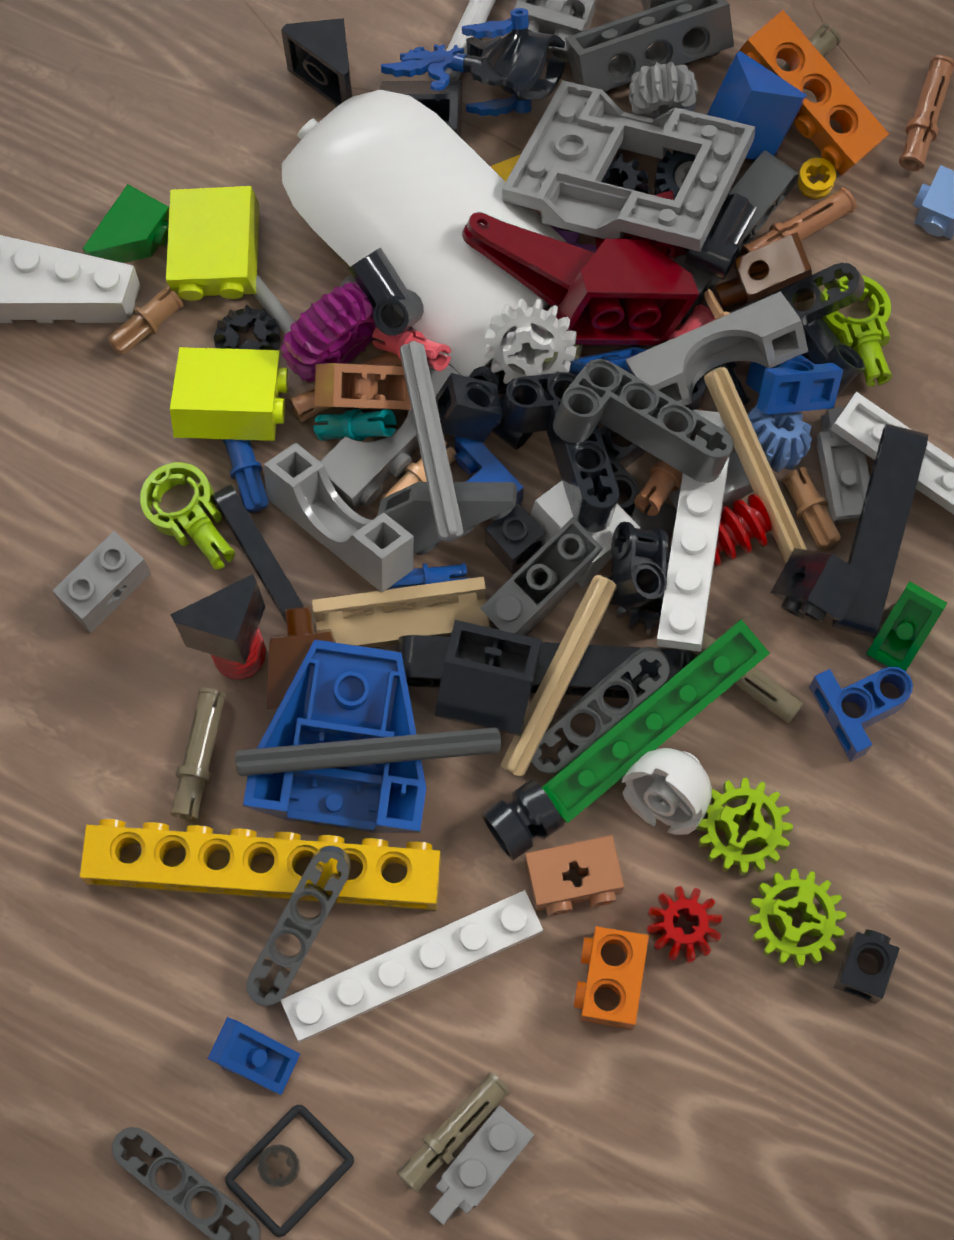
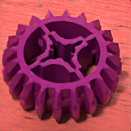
[281,282,376,382]

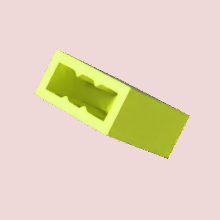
[166,186,260,301]
[170,347,289,441]

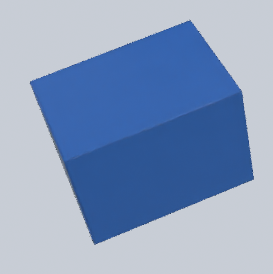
[707,51,807,160]

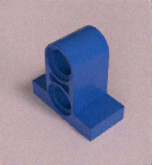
[746,355,843,415]
[809,667,913,762]

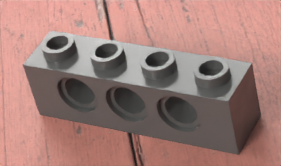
[565,0,734,93]

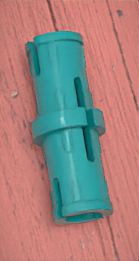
[314,408,397,441]

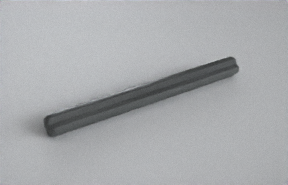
[235,728,501,776]

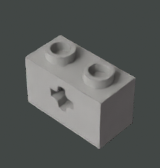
[52,531,151,633]

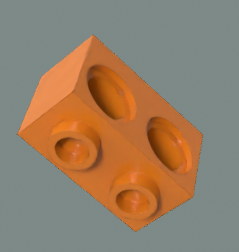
[573,926,649,1030]

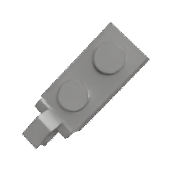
[817,407,870,524]
[429,1105,534,1225]

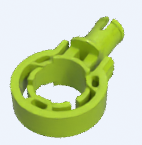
[822,275,892,387]
[140,462,236,569]

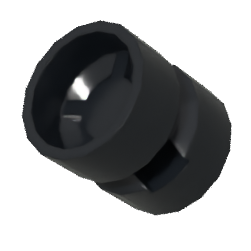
[481,779,564,861]

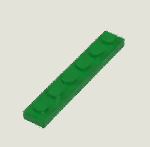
[542,619,770,823]

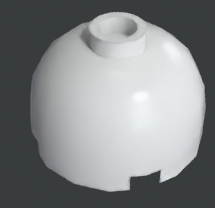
[622,748,712,835]

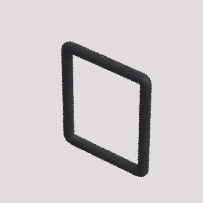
[225,1104,354,1237]

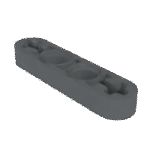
[531,646,670,773]
[246,846,351,1006]
[112,1127,262,1240]

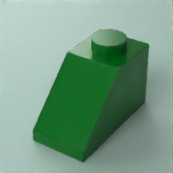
[82,184,169,263]

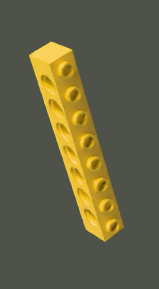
[80,819,441,910]

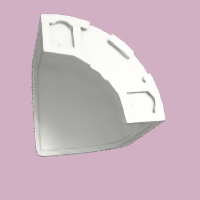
[282,90,569,377]

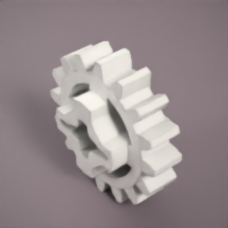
[484,299,577,384]

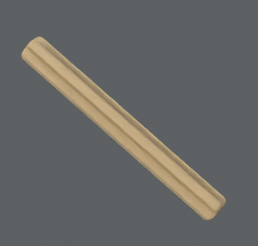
[704,367,807,563]
[501,575,617,777]

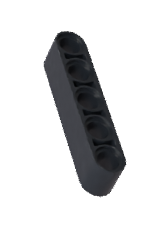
[832,424,928,638]

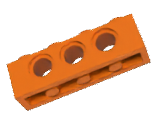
[737,10,889,175]

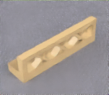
[312,576,490,648]

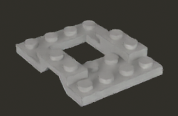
[502,80,755,252]

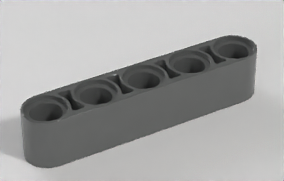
[674,151,799,323]

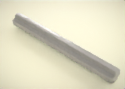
[400,341,464,542]

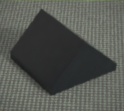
[281,18,352,107]
[170,574,266,665]

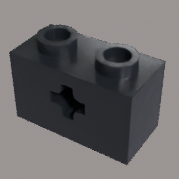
[770,548,866,623]

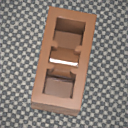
[314,363,412,410]
[525,835,624,916]

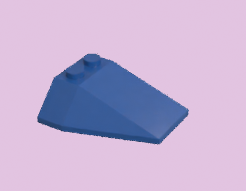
[243,639,426,833]

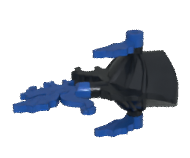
[381,8,565,116]

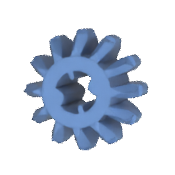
[748,405,812,473]

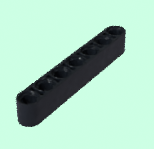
[397,635,695,699]

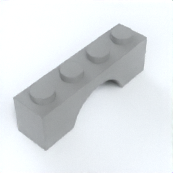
[626,291,808,406]
[320,365,460,512]
[264,443,414,593]

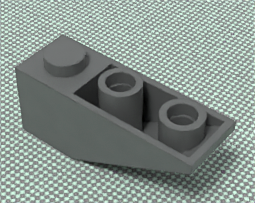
[377,482,517,555]
[480,517,603,636]

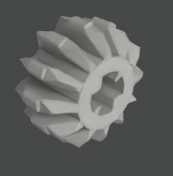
[629,62,698,119]

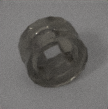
[258,1144,300,1187]

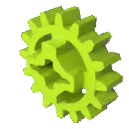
[696,778,793,876]
[747,869,846,968]

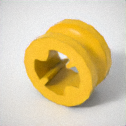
[797,157,836,200]

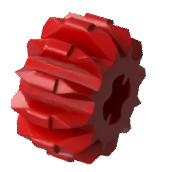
[646,886,723,963]

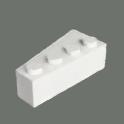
[0,235,141,323]

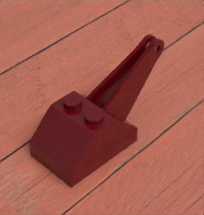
[462,212,699,345]

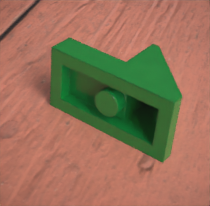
[866,581,947,671]

